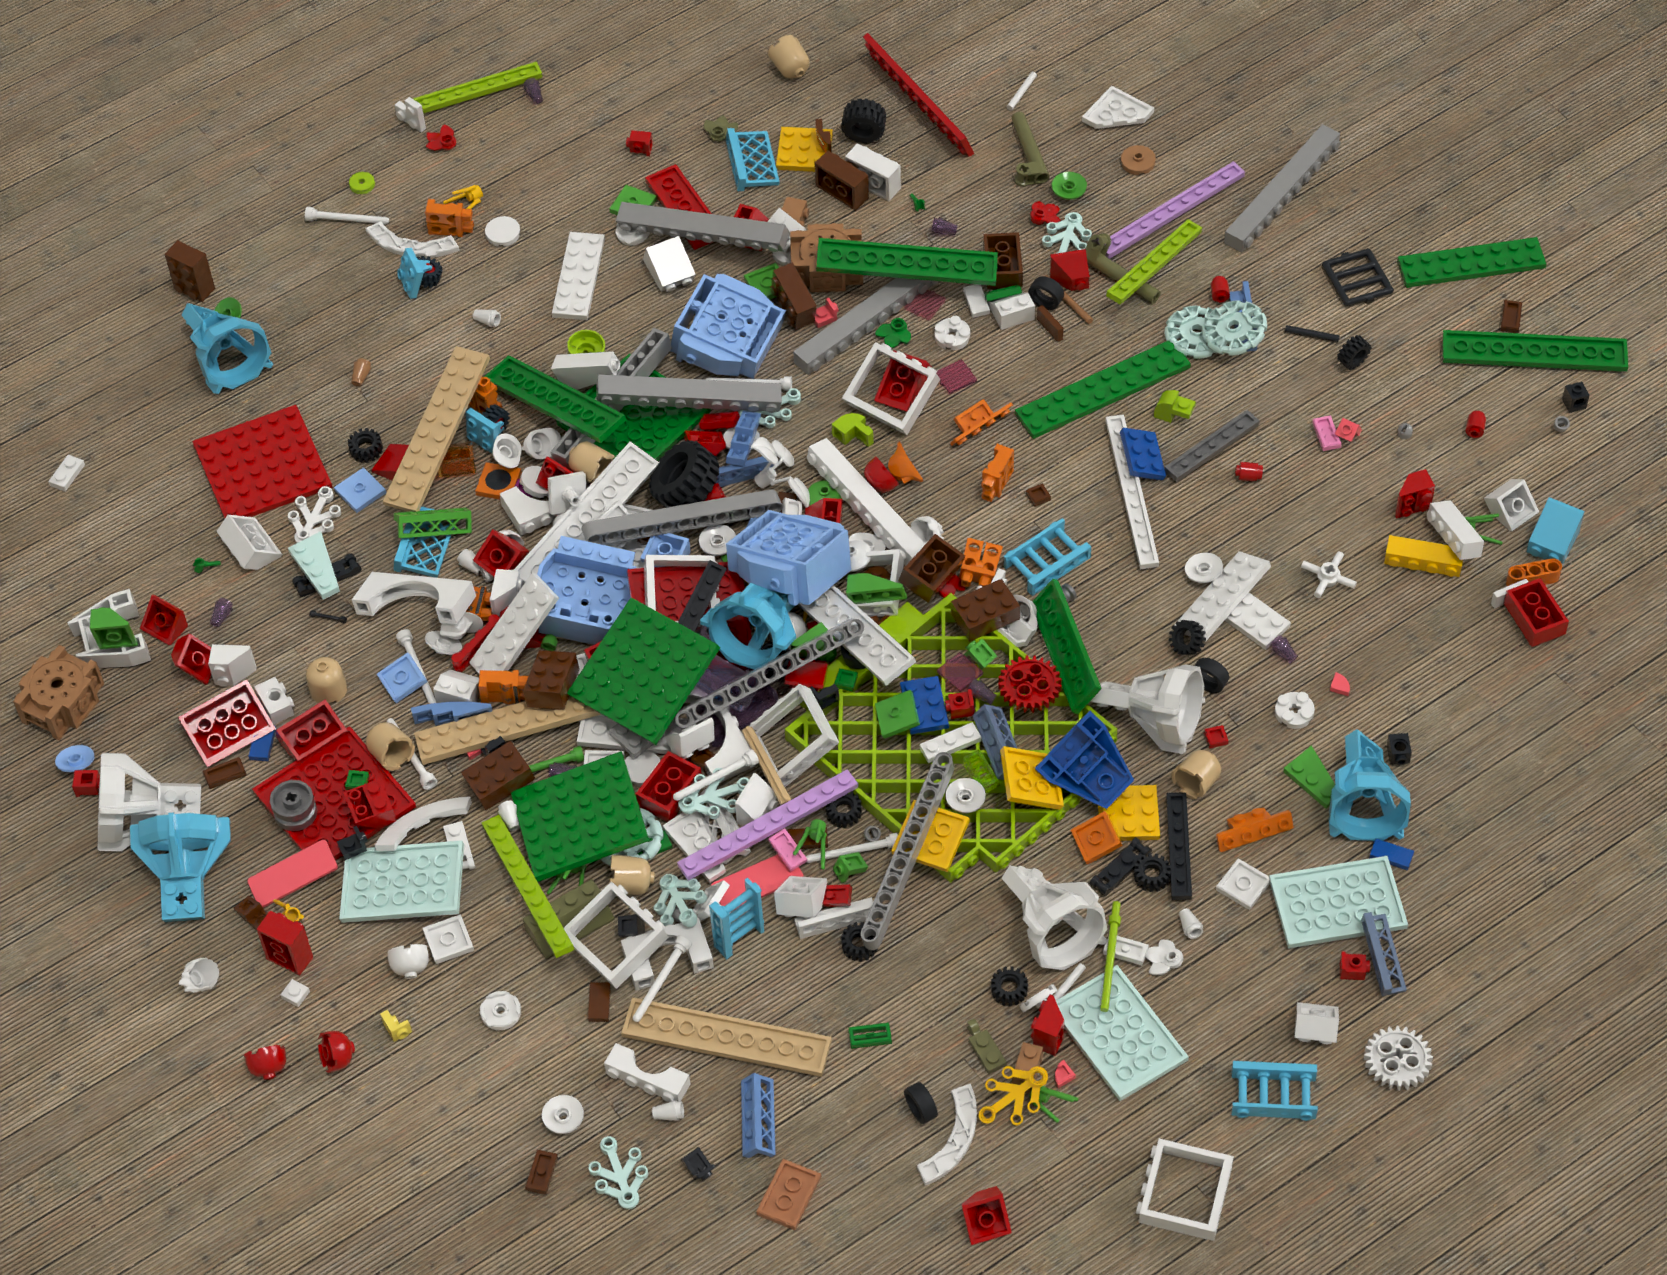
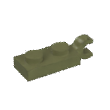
[967,1018,1007,1075]

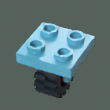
[397,248,443,299]
[466,404,510,453]

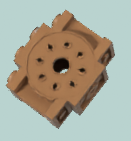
[790,223,863,292]
[13,645,104,740]

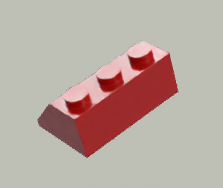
[276,699,347,762]

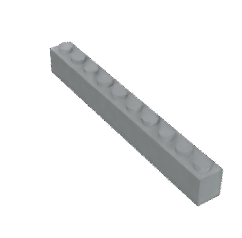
[1224,124,1341,252]
[616,202,790,252]
[793,278,939,375]
[550,328,672,471]
[596,374,782,413]

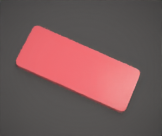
[248,840,338,908]
[711,854,804,910]

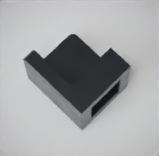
[618,914,645,938]

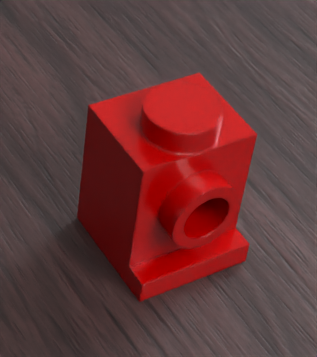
[626,130,653,157]
[945,689,974,719]
[72,770,100,797]
[1340,951,1370,980]

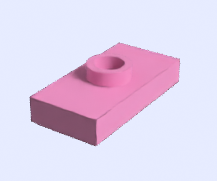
[1312,415,1341,451]
[768,828,807,872]

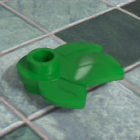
[875,318,911,348]

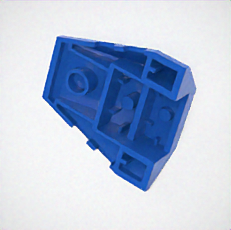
[1035,711,1134,809]

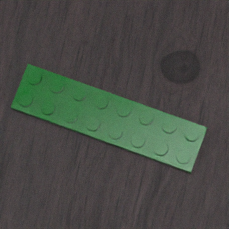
[1397,237,1547,288]
[1032,579,1102,714]

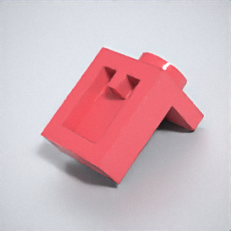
[814,297,839,328]
[1335,418,1362,442]

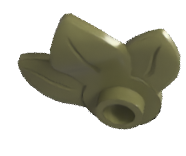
[704,115,738,142]

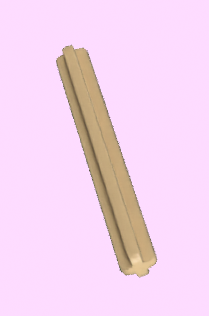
[742,726,791,805]

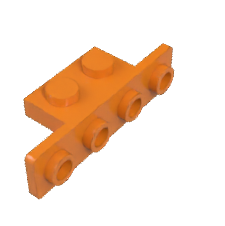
[950,399,1013,446]
[1216,807,1294,852]

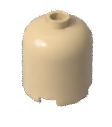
[768,35,810,79]
[568,441,615,485]
[306,657,347,703]
[366,722,415,771]
[1171,750,1221,800]
[609,855,655,896]

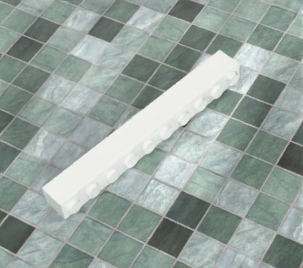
[807,438,925,566]

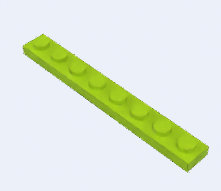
[413,62,543,113]
[1106,219,1202,305]

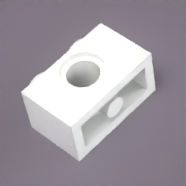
[254,677,295,725]

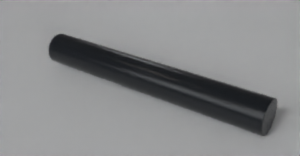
[1285,325,1340,342]

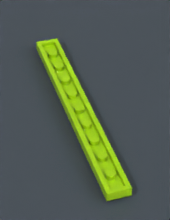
[481,815,575,958]

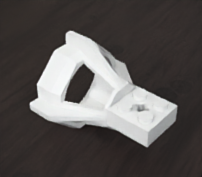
[1091,664,1206,754]
[98,753,201,851]
[1002,865,1107,970]

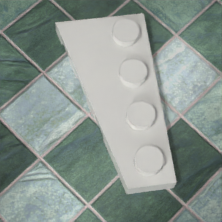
[663,811,726,883]

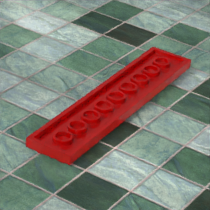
[863,33,975,157]

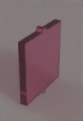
[904,290,946,321]
[936,359,977,394]
[937,652,983,692]

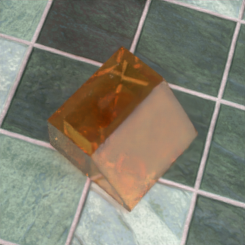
[438,442,476,478]

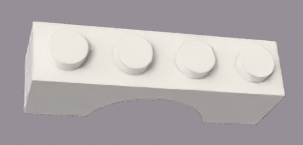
[604,1043,690,1102]

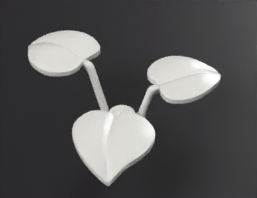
[751,437,810,508]

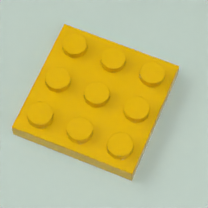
[776,127,833,172]
[1000,746,1064,810]
[1098,785,1160,841]
[891,800,970,872]

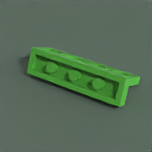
[394,508,472,538]

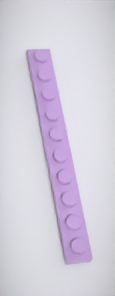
[1105,161,1245,258]
[677,769,858,881]

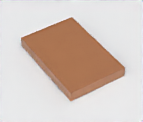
[756,1159,822,1230]

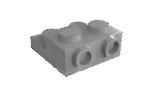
[609,724,664,759]

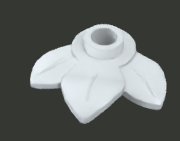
[1145,940,1183,975]

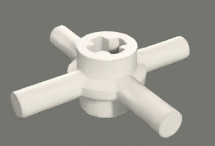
[1301,551,1357,598]

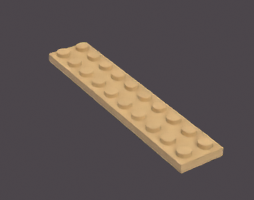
[383,346,490,512]
[414,696,601,765]
[621,997,832,1077]

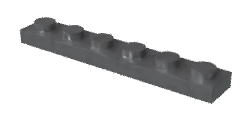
[1165,410,1260,482]

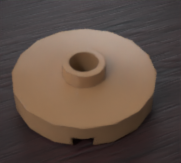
[1121,145,1156,175]

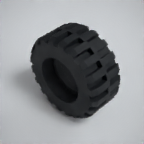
[649,440,719,508]

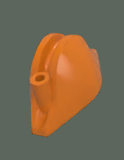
[888,442,923,484]

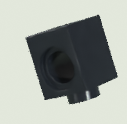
[1562,381,1590,413]
[1387,733,1412,765]

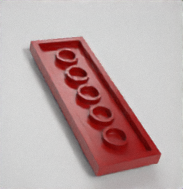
[645,164,714,250]

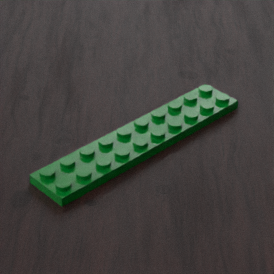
[816,238,998,286]
[1442,330,1628,372]
[1015,341,1191,439]
[484,355,627,443]

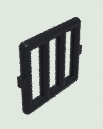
[1322,248,1394,307]

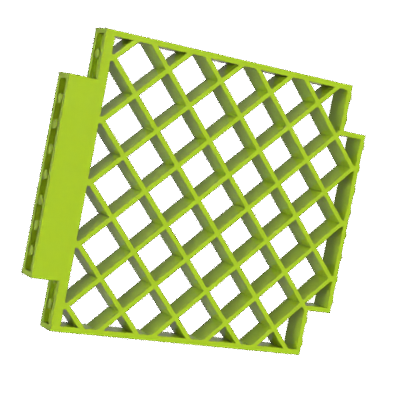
[785,593,1118,883]

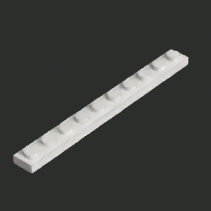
[1105,415,1159,569]

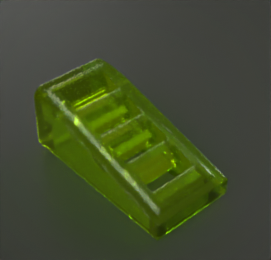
[963,749,1000,793]

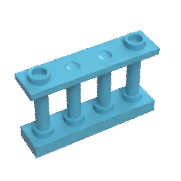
[1004,518,1091,596]
[709,878,764,960]
[1232,1061,1318,1121]

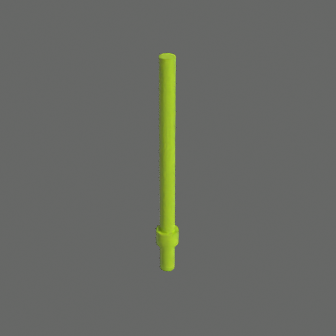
[1100,901,1121,1012]

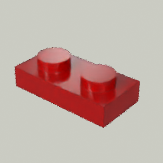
[699,411,740,430]
[822,884,852,907]

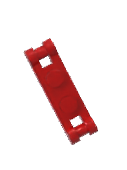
[451,614,500,672]

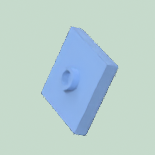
[334,467,386,513]
[377,652,428,703]

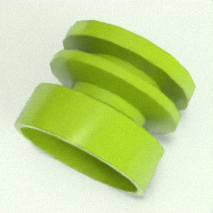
[567,330,605,354]

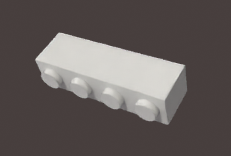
[1427,500,1484,560]

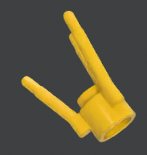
[443,185,483,209]
[273,899,304,922]

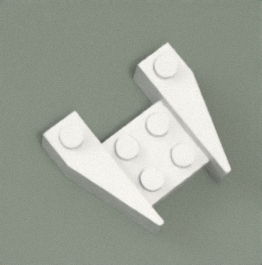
[68,589,151,668]

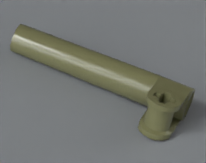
[1011,112,1050,186]
[1085,233,1161,303]

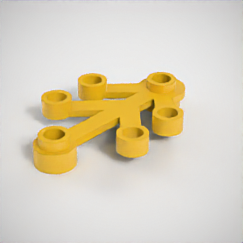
[979,1066,1048,1125]

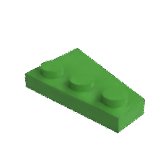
[1283,745,1335,809]

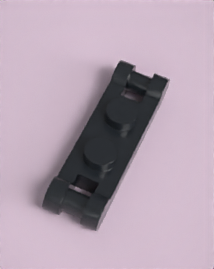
[292,553,362,597]
[1089,837,1152,896]

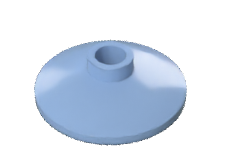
[55,745,95,772]

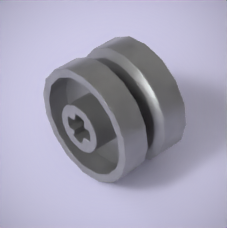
[270,780,317,831]

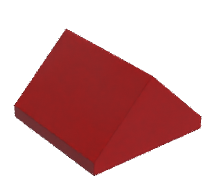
[140,594,188,645]

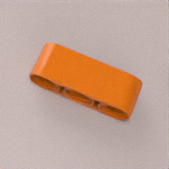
[1506,559,1562,586]

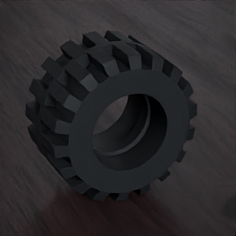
[841,98,887,144]

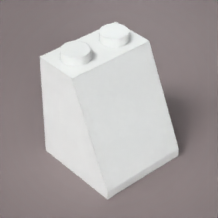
[643,236,695,292]

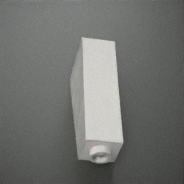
[551,352,621,390]

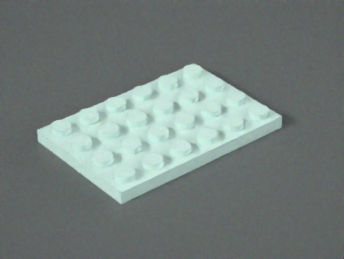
[339,841,464,923]
[1269,856,1408,948]
[1056,965,1189,1101]

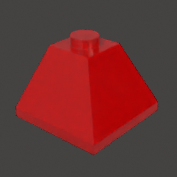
[1050,249,1090,291]
[685,430,726,456]
[472,529,530,577]
[171,633,212,685]
[961,1186,1012,1245]

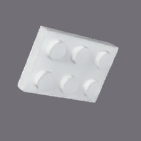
[1225,593,1291,650]

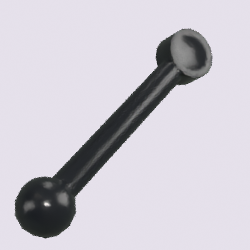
[309,610,347,623]

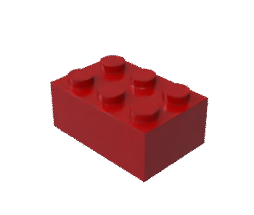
[1504,578,1569,647]
[636,751,702,822]
[256,910,313,976]

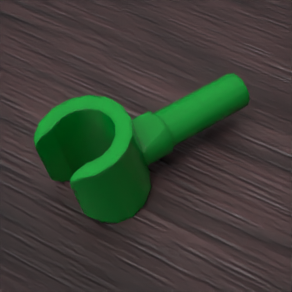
[910,193,925,212]
[193,558,221,573]

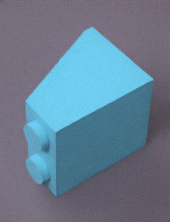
[1526,497,1585,565]

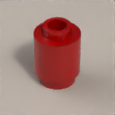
[1210,276,1230,303]
[1465,410,1486,438]
[1235,461,1263,481]

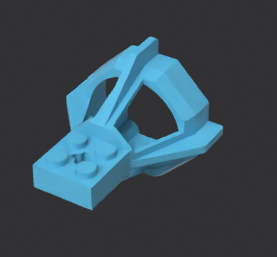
[182,303,273,394]
[700,583,796,670]
[1329,729,1411,841]
[130,812,231,922]

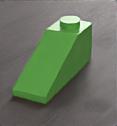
[846,573,907,604]

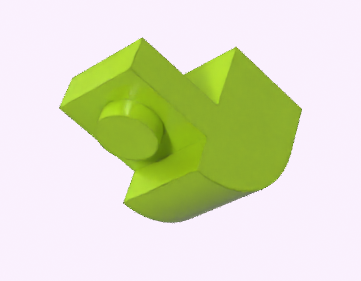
[1154,390,1196,423]
[832,413,874,447]

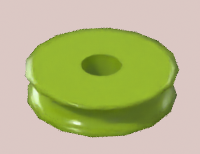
[349,172,375,194]

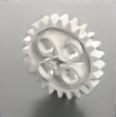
[1364,1026,1433,1091]

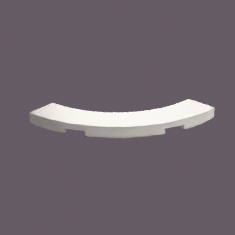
[365,221,459,258]
[375,797,472,851]
[917,1084,977,1186]

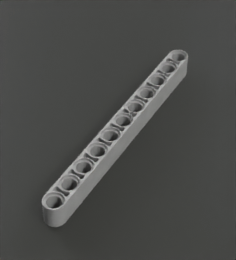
[581,490,783,545]
[673,619,864,728]
[861,752,954,950]

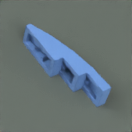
[726,410,761,466]
[411,702,492,726]

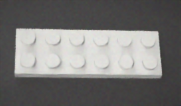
[552,232,605,320]
[1175,551,1271,642]
[469,573,559,674]
[577,714,694,754]

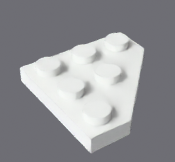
[1082,86,1154,129]

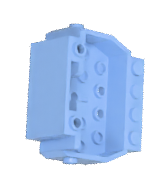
[670,274,786,379]
[726,510,851,606]
[537,536,636,645]

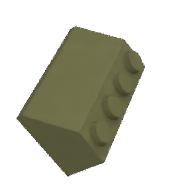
[523,879,615,959]

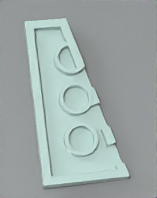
[288,531,340,600]

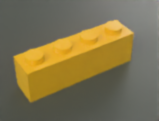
[1384,535,1463,577]

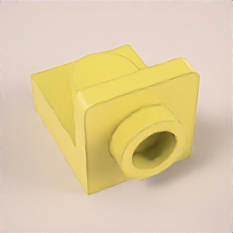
[380,1010,412,1042]

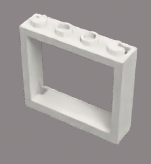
[842,342,940,435]
[855,549,904,617]
[644,555,720,634]
[750,684,839,787]
[564,881,669,989]
[1136,1139,1234,1241]

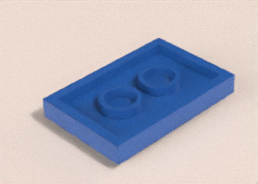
[1120,427,1166,480]
[900,676,949,734]

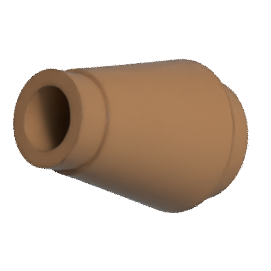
[351,358,371,387]

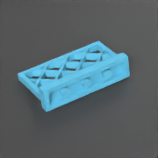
[725,128,780,191]
[393,506,455,578]

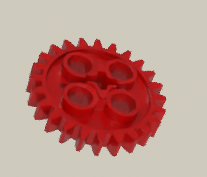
[998,655,1062,713]

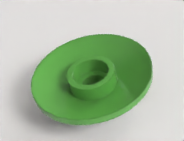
[1052,172,1087,199]
[214,297,242,318]
[808,480,843,505]

